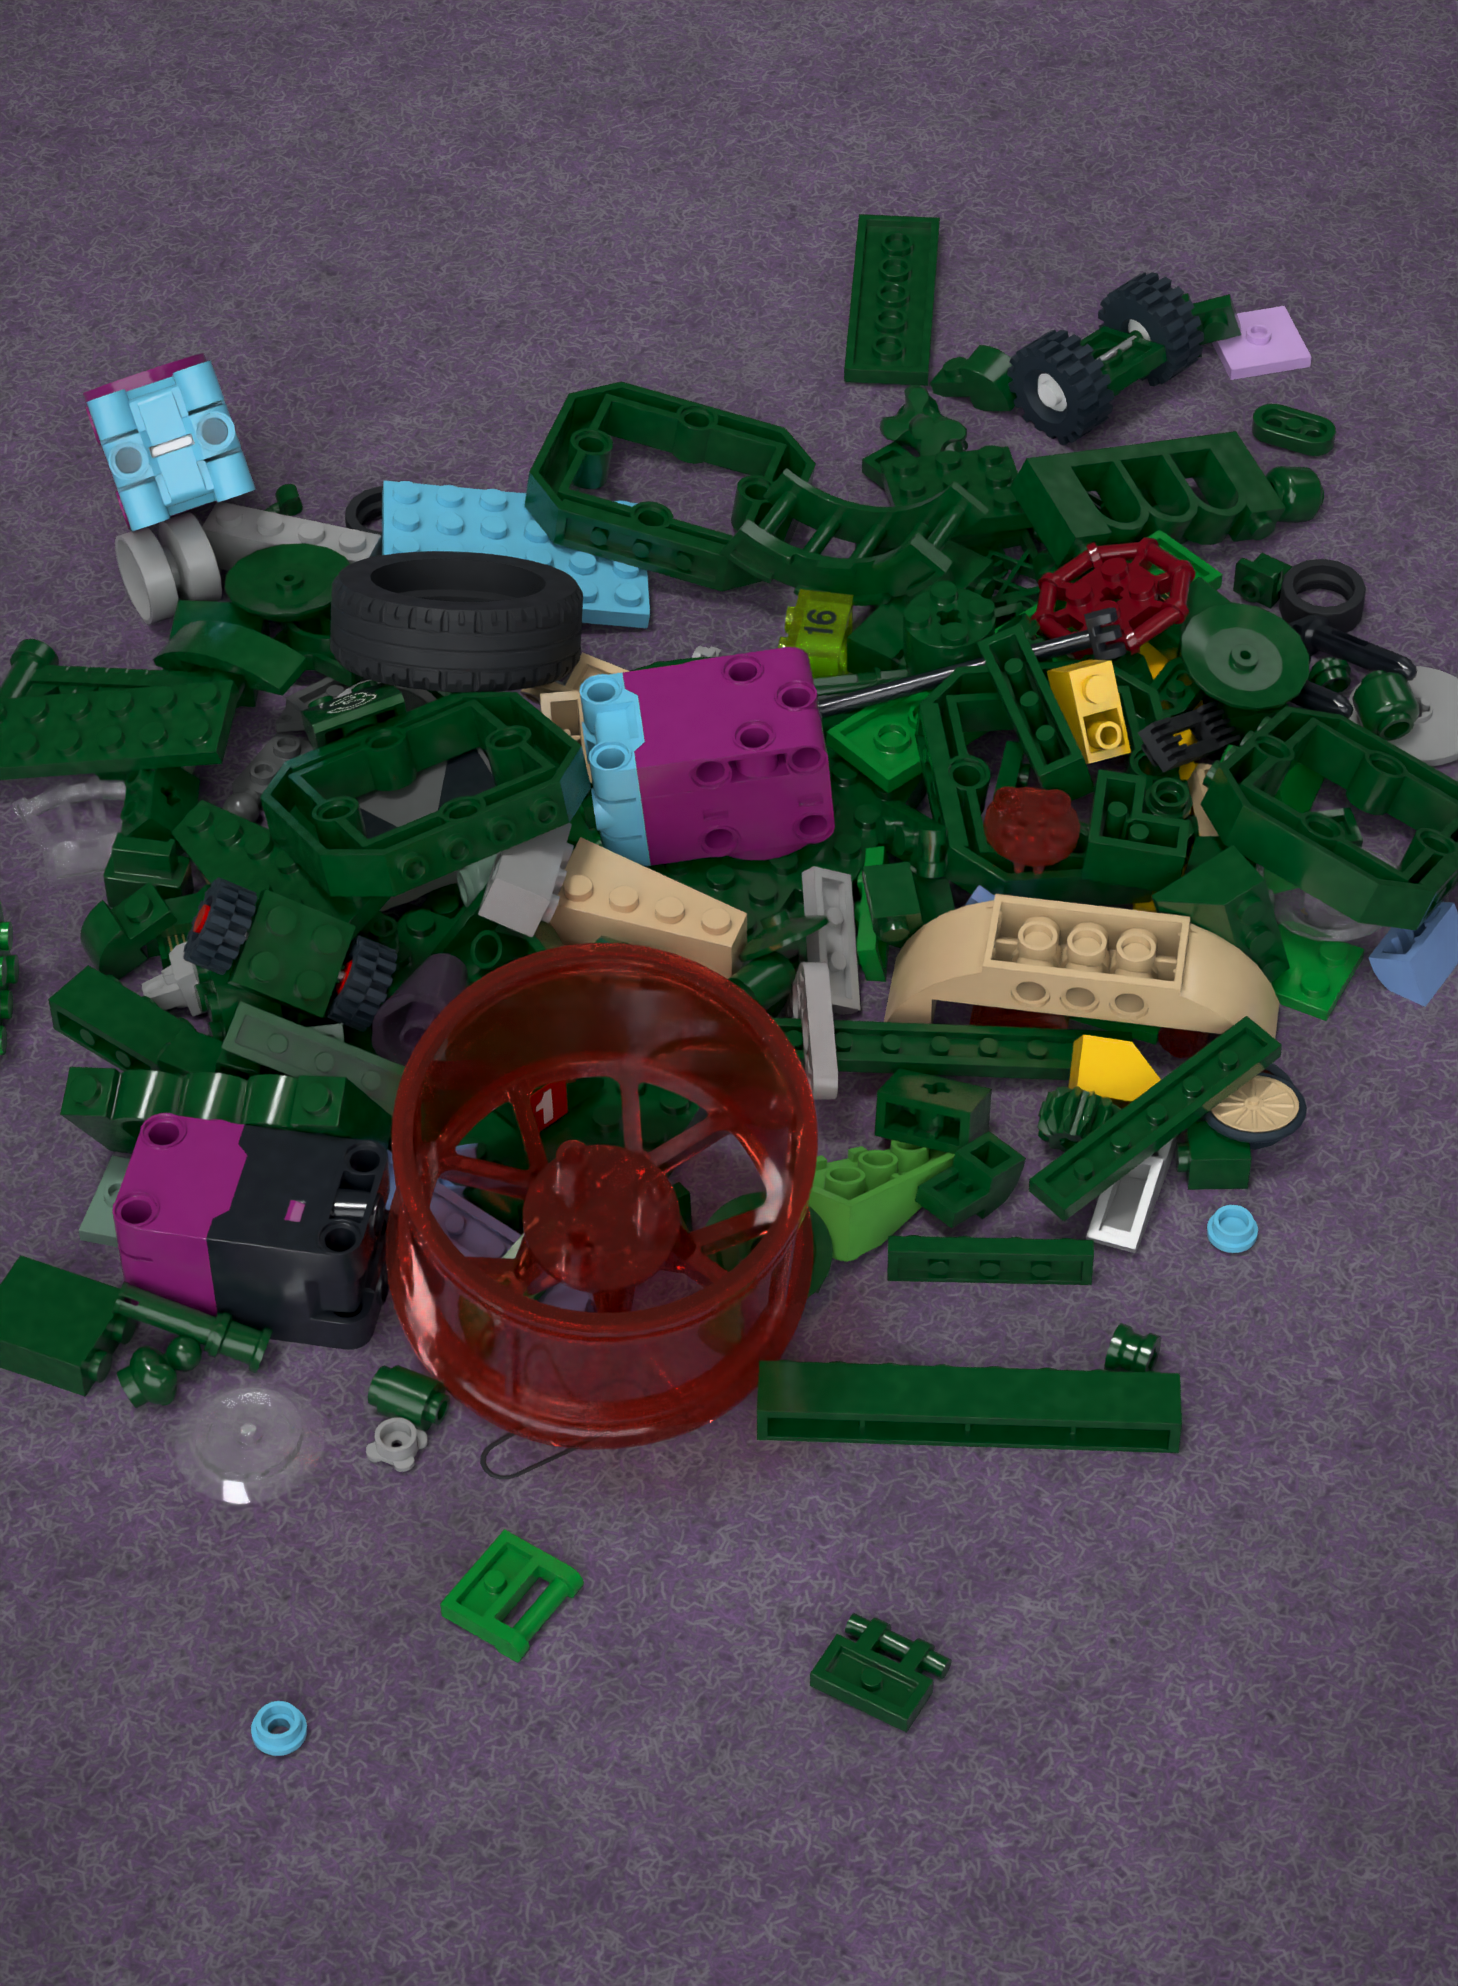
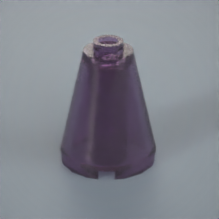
[371,953,470,1081]

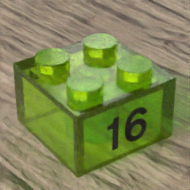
[778,589,853,678]

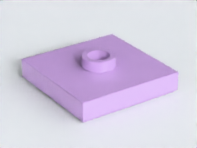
[1212,306,1311,380]

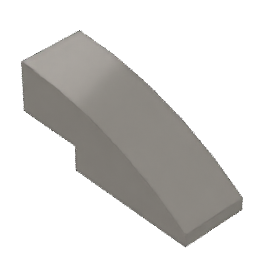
[1086,1135,1179,1253]

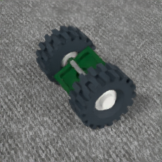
[1007,272,1204,445]

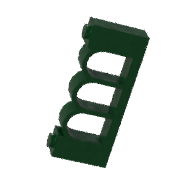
[1010,431,1286,568]
[60,1067,393,1154]

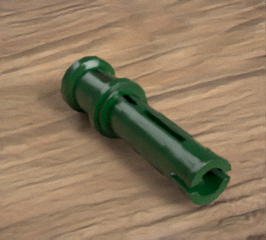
[112,1281,273,1373]

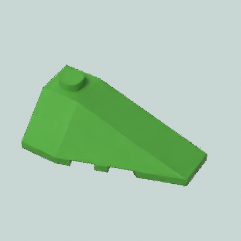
[773,1140,955,1262]

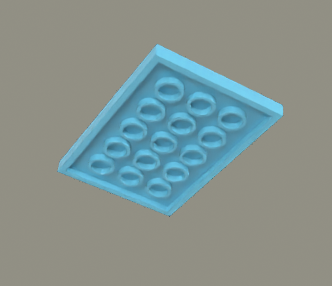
[382,481,650,628]

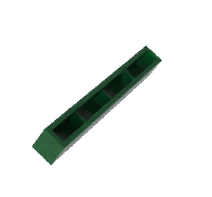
[757,1359,1182,1453]

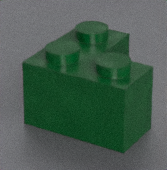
[1081,769,1190,891]

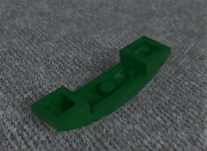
[153,620,310,696]

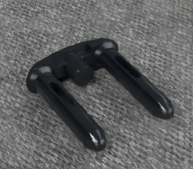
[1289,614,1417,718]

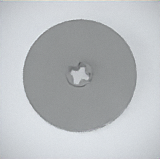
[1348,666,1458,766]

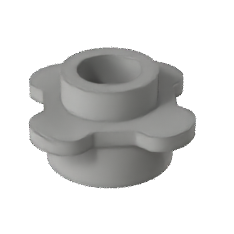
[366,1418,428,1472]

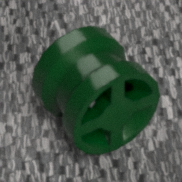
[1104,1323,1161,1372]

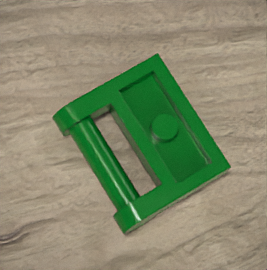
[440,1529,584,1663]

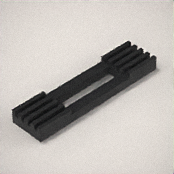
[1138,700,1242,773]

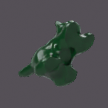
[879,385,968,456]

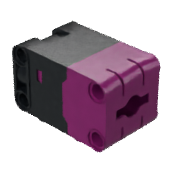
[112,1113,397,1350]

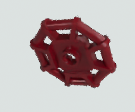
[1030,537,1195,660]

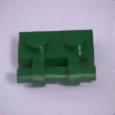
[810,1613,952,1733]

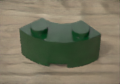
[862,862,955,948]

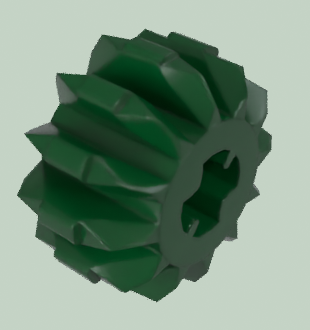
[1037,1086,1121,1152]

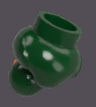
[117,1336,202,1408]

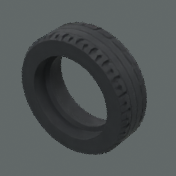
[330,551,583,692]

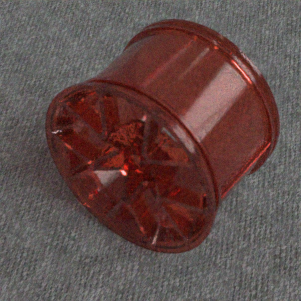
[386,943,818,1450]

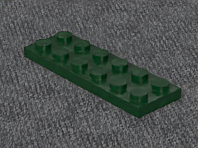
[844,214,940,386]
[0,680,240,780]

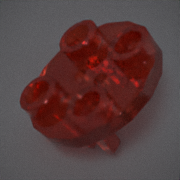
[983,786,1081,874]

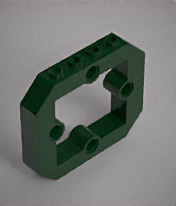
[524,381,816,592]
[915,659,1199,906]
[260,692,591,897]
[1200,706,1458,930]

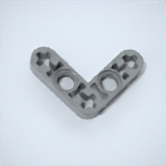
[786,962,838,1100]

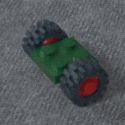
[183,877,397,1032]

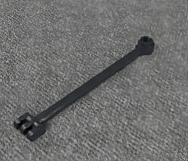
[818,608,1127,721]

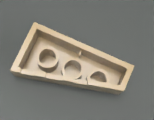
[550,837,747,985]

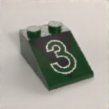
[301,680,406,750]

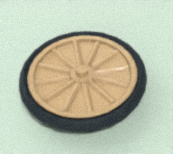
[1203,1072,1307,1143]

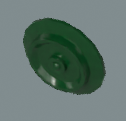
[225,543,350,622]
[1180,602,1309,711]

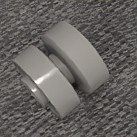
[115,512,222,625]

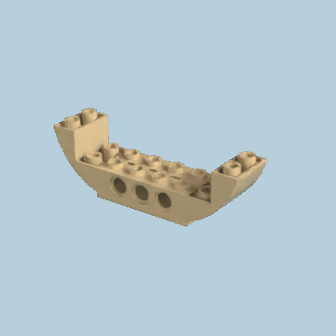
[884,894,1279,1038]

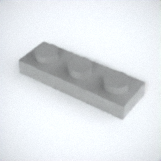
[802,866,861,1014]

